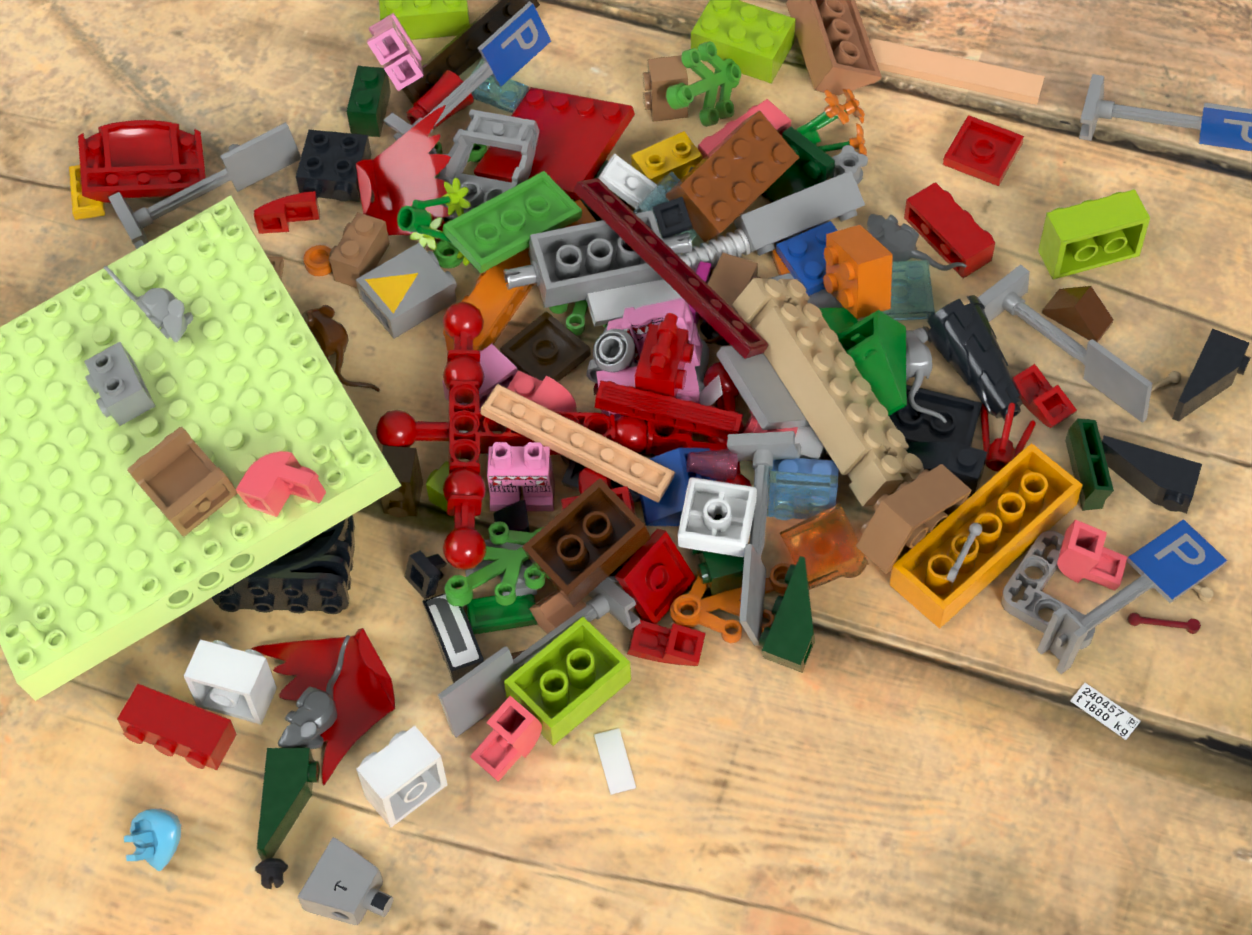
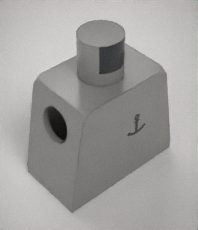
[298,837,393,925]

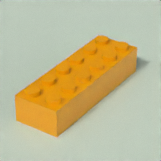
[889,443,1083,629]

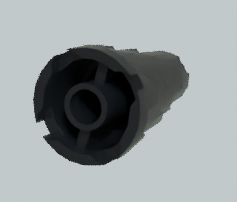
[923,295,1023,421]

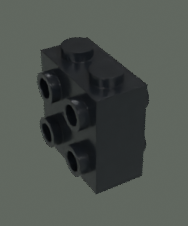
[296,129,372,202]

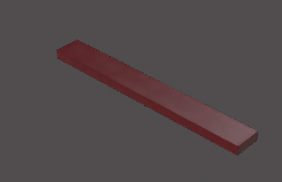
[573,178,769,359]

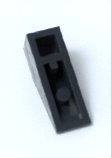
[1172,329,1251,421]
[1102,435,1202,514]
[906,441,988,498]

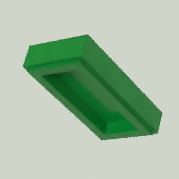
[467,594,538,635]

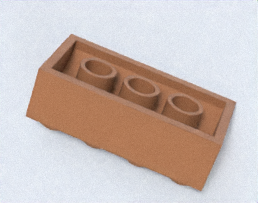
[786,0,882,96]

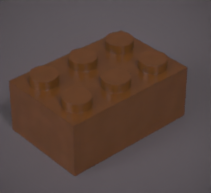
[522,478,651,607]

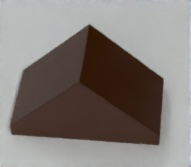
[1042,286,1114,343]

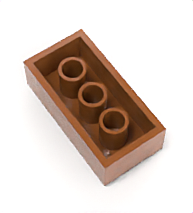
[665,110,799,242]

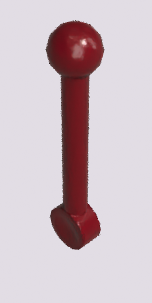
[1127,613,1201,634]

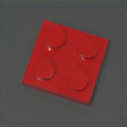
[943,115,1024,186]
[615,528,696,624]

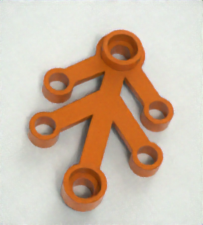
[670,563,790,643]

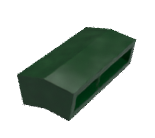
[1065,418,1114,511]

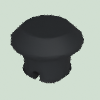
[255,858,288,889]

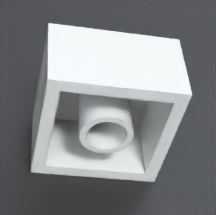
[184,639,277,725]
[356,725,448,828]

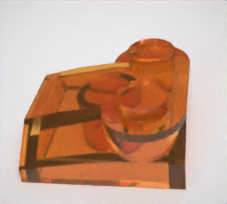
[780,503,869,590]

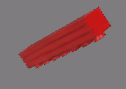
[594,380,743,440]

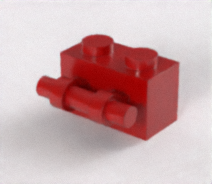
[635,313,694,397]

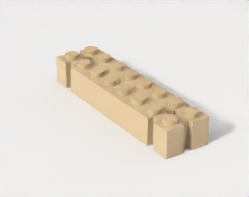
[732,278,924,506]

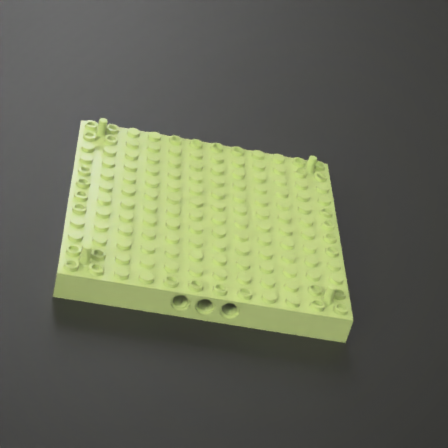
[0,195,401,701]

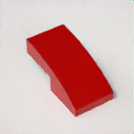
[254,191,320,234]
[1013,364,1077,429]
[627,620,706,666]

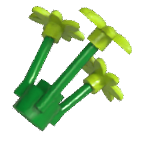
[397,178,471,266]

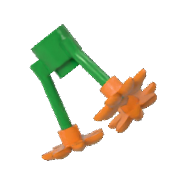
[796,89,867,156]

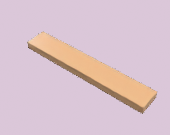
[870,38,1045,105]
[481,384,675,503]

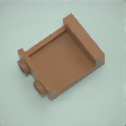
[127,427,238,537]

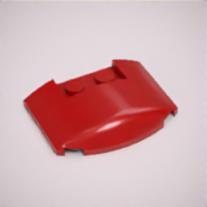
[78,120,206,203]

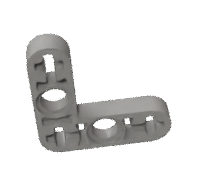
[1001,531,1095,649]

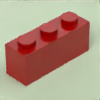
[904,182,995,278]
[117,684,237,770]

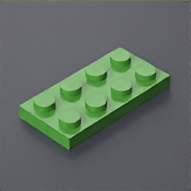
[443,171,582,273]

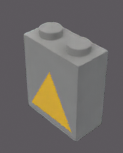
[356,243,457,339]

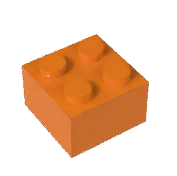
[823,225,893,319]

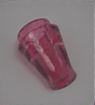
[687,449,738,482]

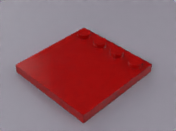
[474,87,635,200]

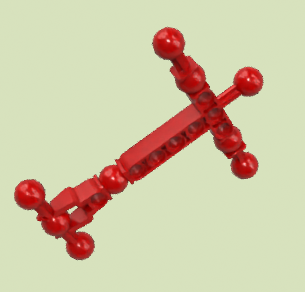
[375,302,752,570]

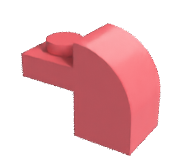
[507,371,577,412]
[236,451,326,517]
[1057,519,1128,591]
[470,696,542,782]

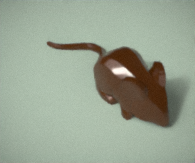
[302,305,380,392]

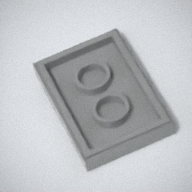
[716,346,810,430]

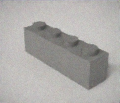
[733,171,865,256]

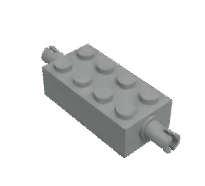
[504,210,692,308]

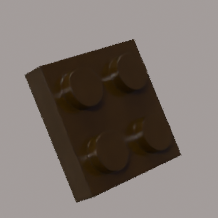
[500,311,591,382]

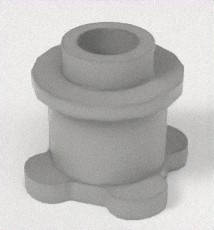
[832,145,868,184]

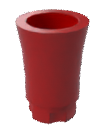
[406,70,474,129]

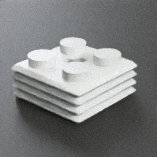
[677,477,757,557]

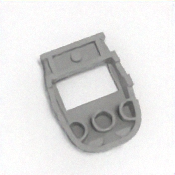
[438,109,540,220]

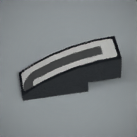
[422,593,484,683]

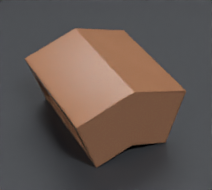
[529,589,586,634]

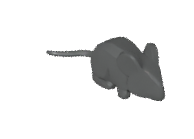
[867,214,967,271]
[278,635,350,749]

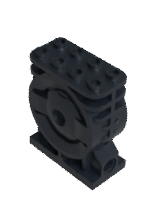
[212,515,355,614]

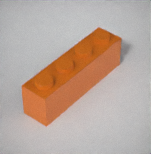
[443,248,535,351]

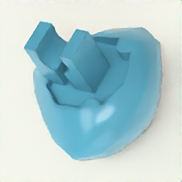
[124,808,182,871]

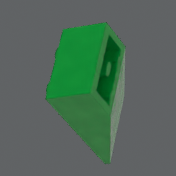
[837,310,907,416]

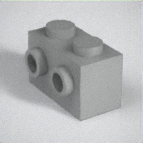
[84,342,155,426]

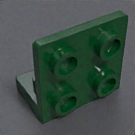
[761,126,835,203]

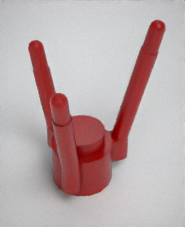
[981,403,1036,472]

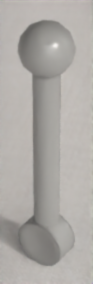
[947,523,982,582]

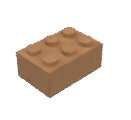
[856,464,972,574]

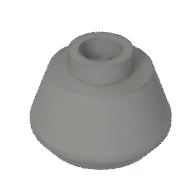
[593,329,636,372]

